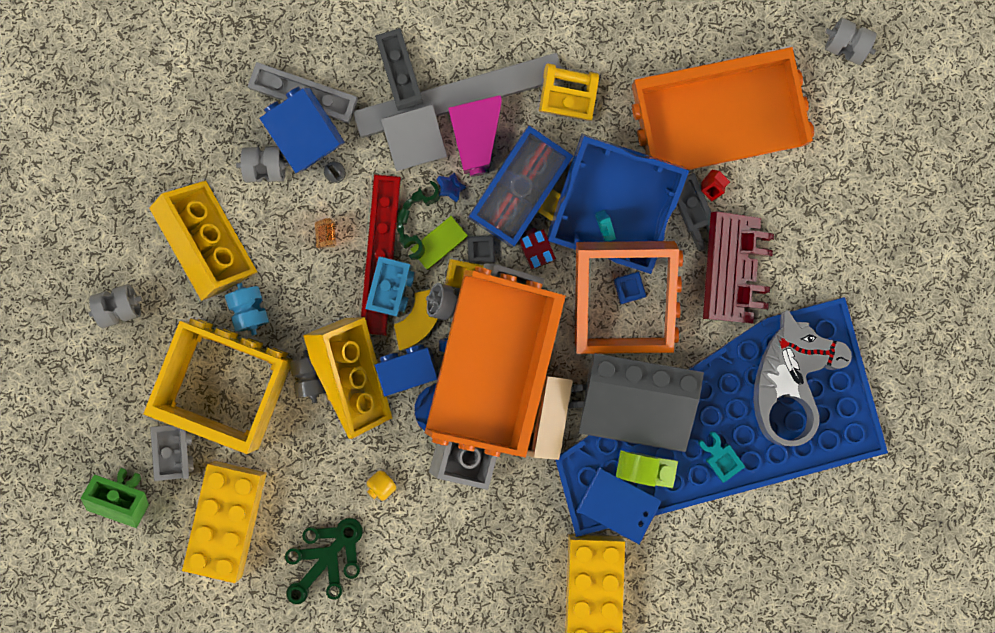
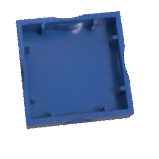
[547,133,689,274]

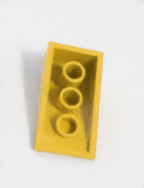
[303,317,392,439]

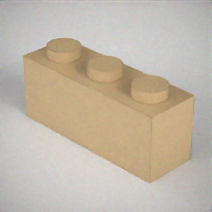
[526,374,573,460]

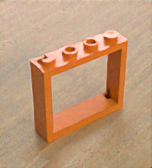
[575,241,683,354]

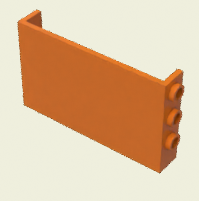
[632,47,814,170]
[424,266,566,458]

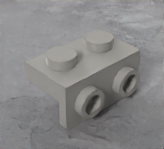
[150,425,194,481]

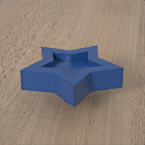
[436,173,466,202]

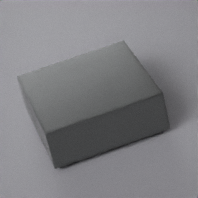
[468,236,495,264]

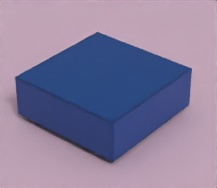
[613,272,647,305]

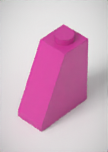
[448,95,502,177]

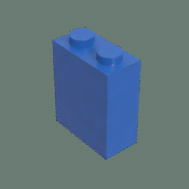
[259,86,345,173]

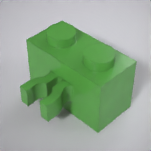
[81,468,149,529]

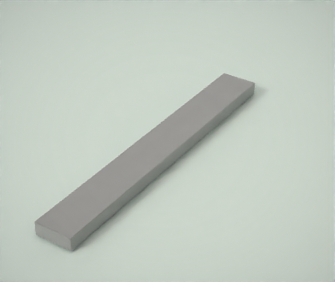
[353,53,562,138]

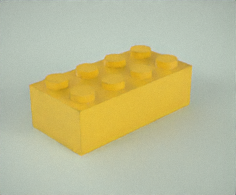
[182,461,267,583]
[565,534,625,633]

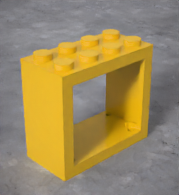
[143,318,293,454]

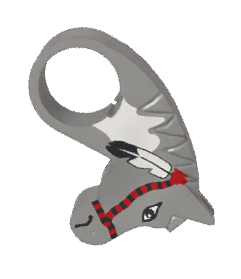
[753,310,852,446]

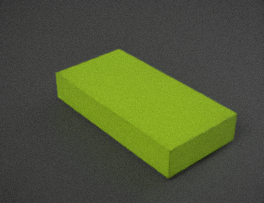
[410,216,468,270]

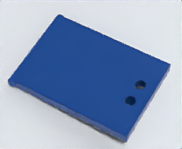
[576,467,662,544]

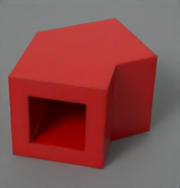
[701,169,730,202]

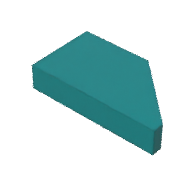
[595,210,616,242]

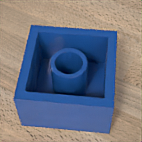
[375,344,439,396]

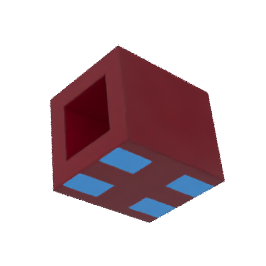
[518,228,556,271]

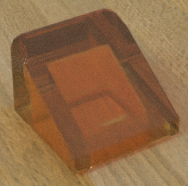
[315,218,336,249]

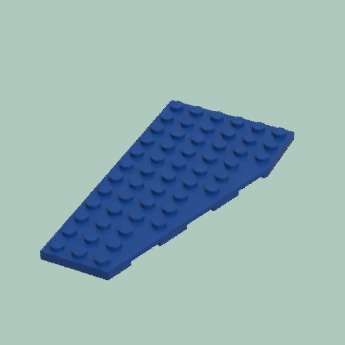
[555,297,888,537]

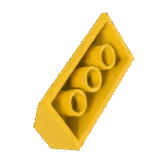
[149,180,257,301]

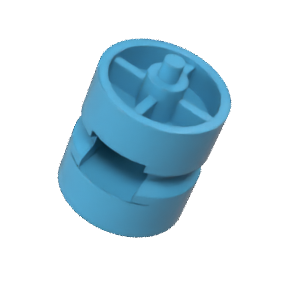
[225,283,269,336]

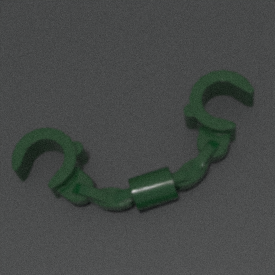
[397,181,441,260]

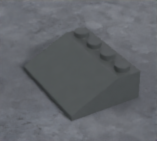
[579,353,704,452]

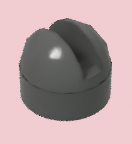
[324,161,346,183]

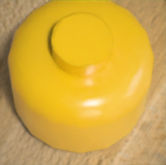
[366,470,396,501]

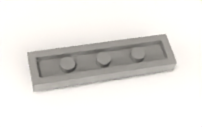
[248,62,358,124]

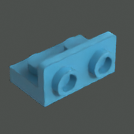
[365,256,415,317]

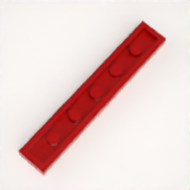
[361,174,401,336]

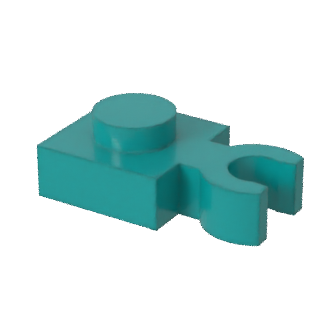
[698,431,745,483]

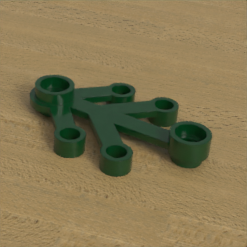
[285,518,363,604]

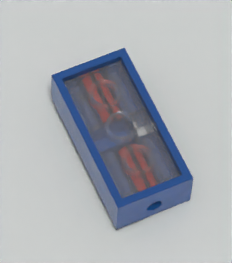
[467,126,573,247]

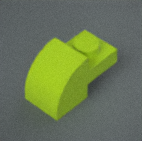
[616,450,678,488]

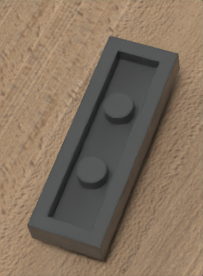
[375,28,423,111]

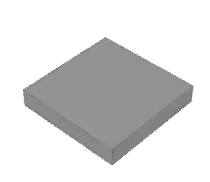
[381,104,447,171]

